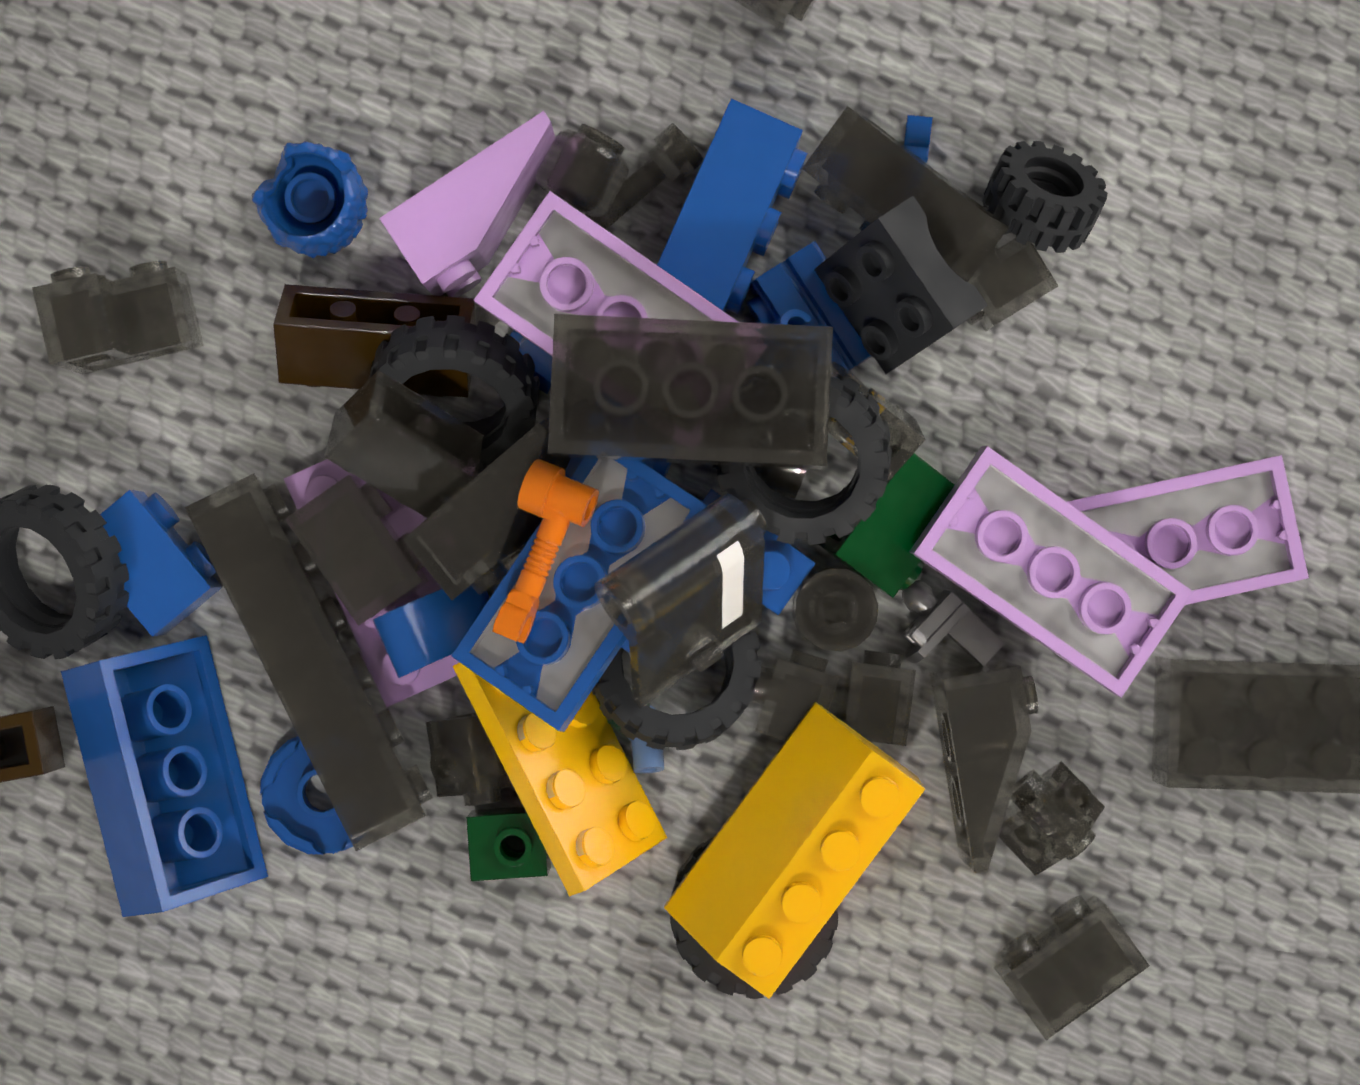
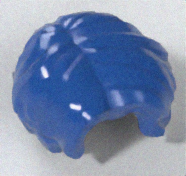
[252,141,368,259]

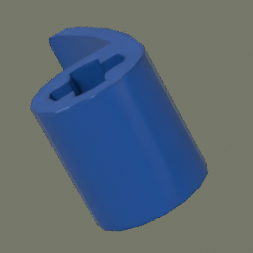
[373,575,490,678]

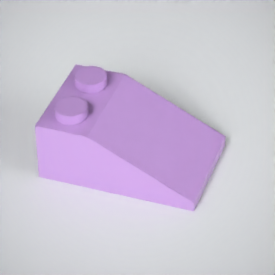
[379,111,557,297]

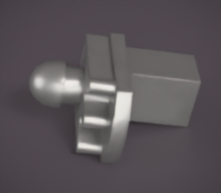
[902,581,1005,666]

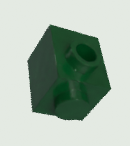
[466,807,551,881]

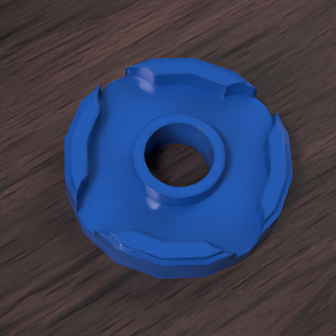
[260,730,386,855]

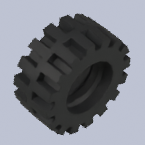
[982,141,1108,253]

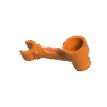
[492,459,599,644]

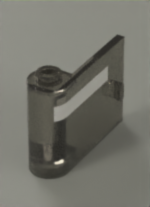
[595,493,767,708]

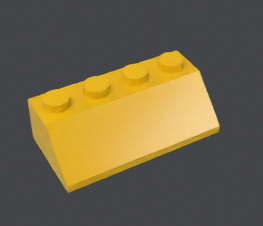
[664,702,925,999]

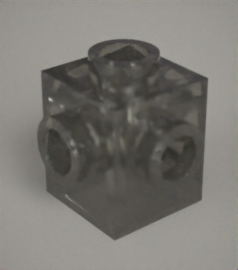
[425,712,513,806]
[992,761,1105,876]

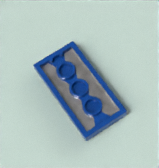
[452,435,713,732]

